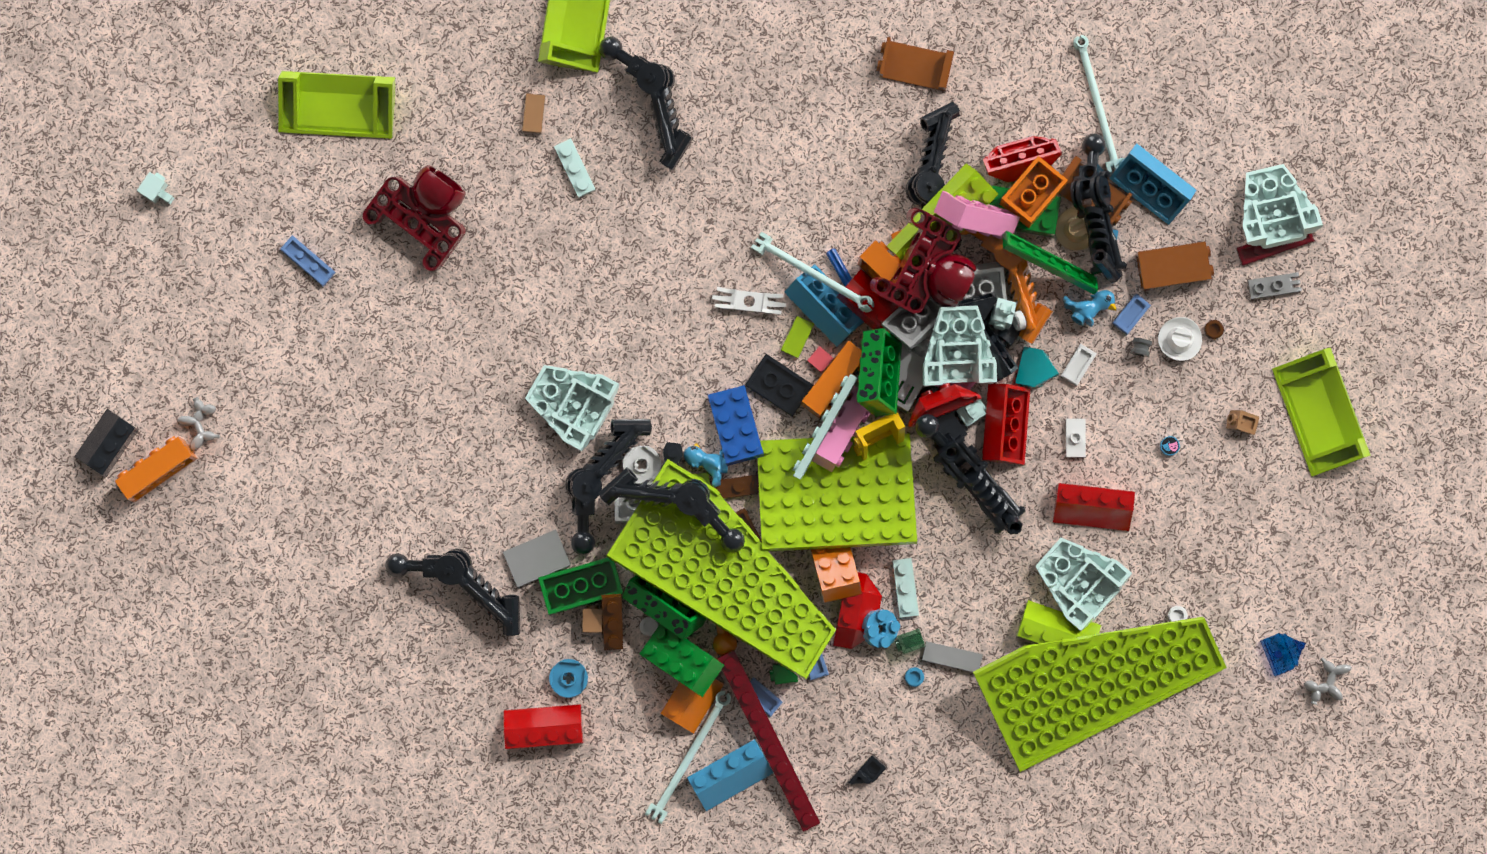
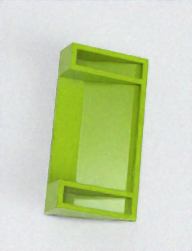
[538,0,610,73]
[278,71,395,139]
[1272,348,1371,476]

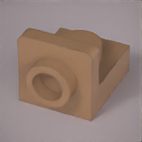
[1226,410,1259,435]

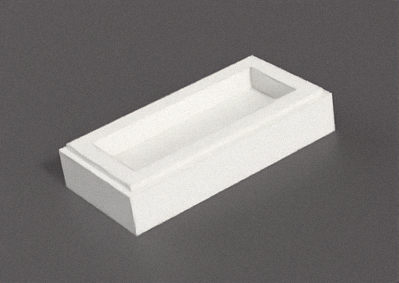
[1060,344,1097,386]

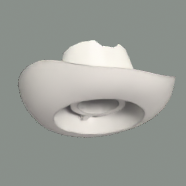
[1158,317,1202,361]

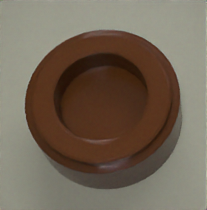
[1204,320,1224,339]

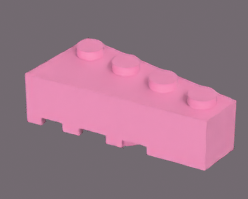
[934,191,1020,239]
[812,386,870,472]

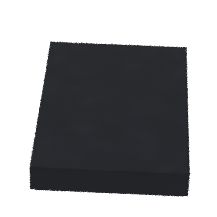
[745,354,814,417]

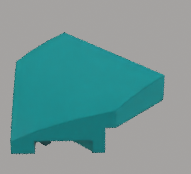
[1015,346,1059,388]

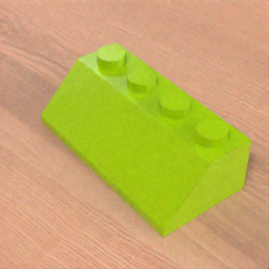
[1016,600,1101,644]

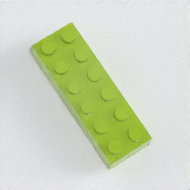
[887,163,998,266]

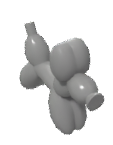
[177,397,220,451]
[1304,657,1352,705]

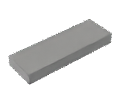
[922,641,983,672]

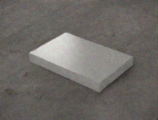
[503,530,571,587]

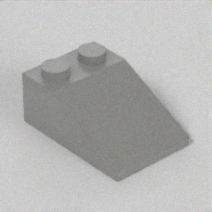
[882,296,944,349]

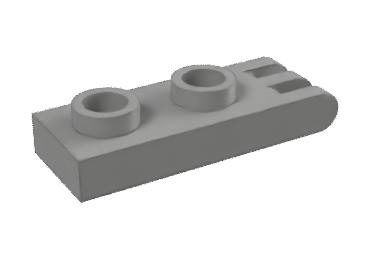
[1247,272,1302,300]

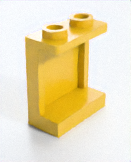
[853,413,905,460]

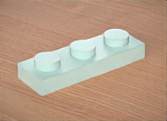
[554,138,596,198]
[892,558,919,618]

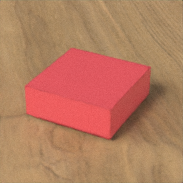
[807,346,834,373]

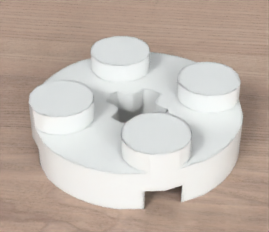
[623,446,661,482]

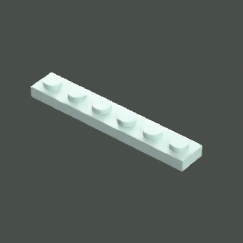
[793,374,858,479]

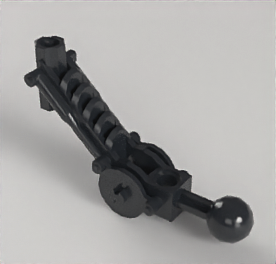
[599,36,693,170]
[905,102,962,252]
[1070,134,1127,283]
[915,414,1026,535]
[565,419,652,555]
[598,467,745,553]
[385,548,520,636]

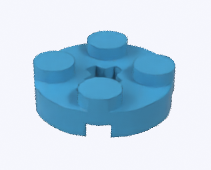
[862,609,900,648]
[549,659,588,698]

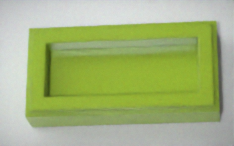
[781,316,814,359]

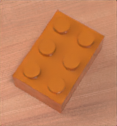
[1000,156,1068,228]
[858,240,902,288]
[811,547,862,603]

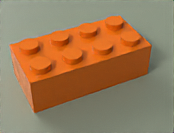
[801,341,862,419]
[115,436,198,502]

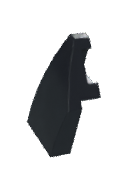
[848,754,887,785]

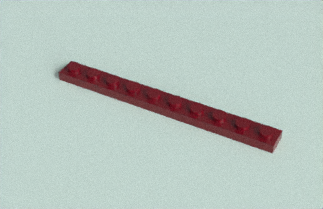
[717,650,820,832]

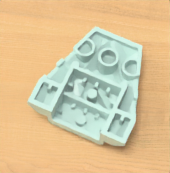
[1243,164,1323,249]
[923,306,997,386]
[525,365,619,451]
[1035,538,1132,631]

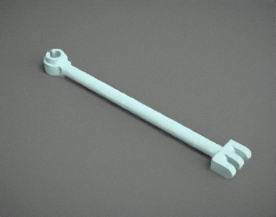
[1073,35,1124,175]
[751,232,874,312]
[645,691,731,824]

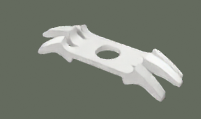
[712,287,786,315]

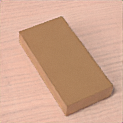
[522,93,546,134]

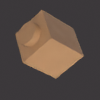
[583,605,603,633]

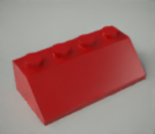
[836,269,900,341]
[982,384,1031,465]
[1053,483,1135,531]
[504,704,584,749]

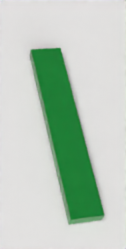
[1002,231,1098,295]

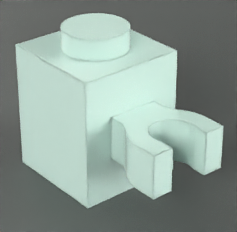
[137,172,175,205]
[989,298,1016,330]
[956,400,986,427]

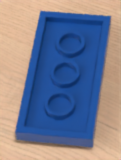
[708,385,764,466]

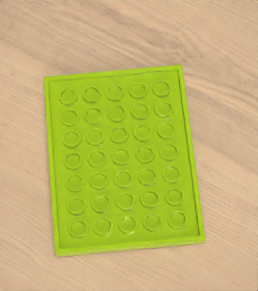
[757,433,917,551]

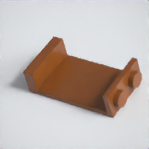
[876,37,954,91]
[1059,156,1132,226]
[1136,241,1214,292]

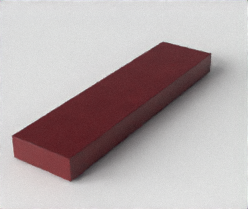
[1236,233,1315,266]

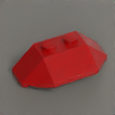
[983,136,1062,183]
[908,383,981,428]
[833,572,882,649]

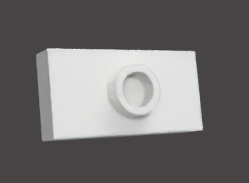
[1066,419,1086,458]

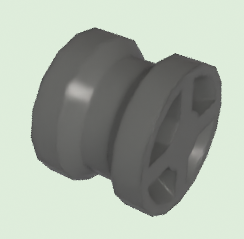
[1130,338,1152,357]

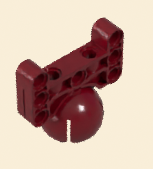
[362,165,466,271]
[870,208,976,313]

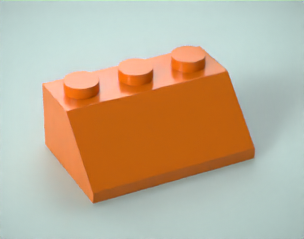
[660,679,724,734]

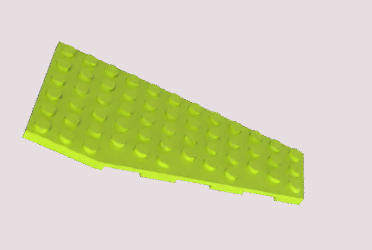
[606,459,836,680]
[973,617,1227,772]

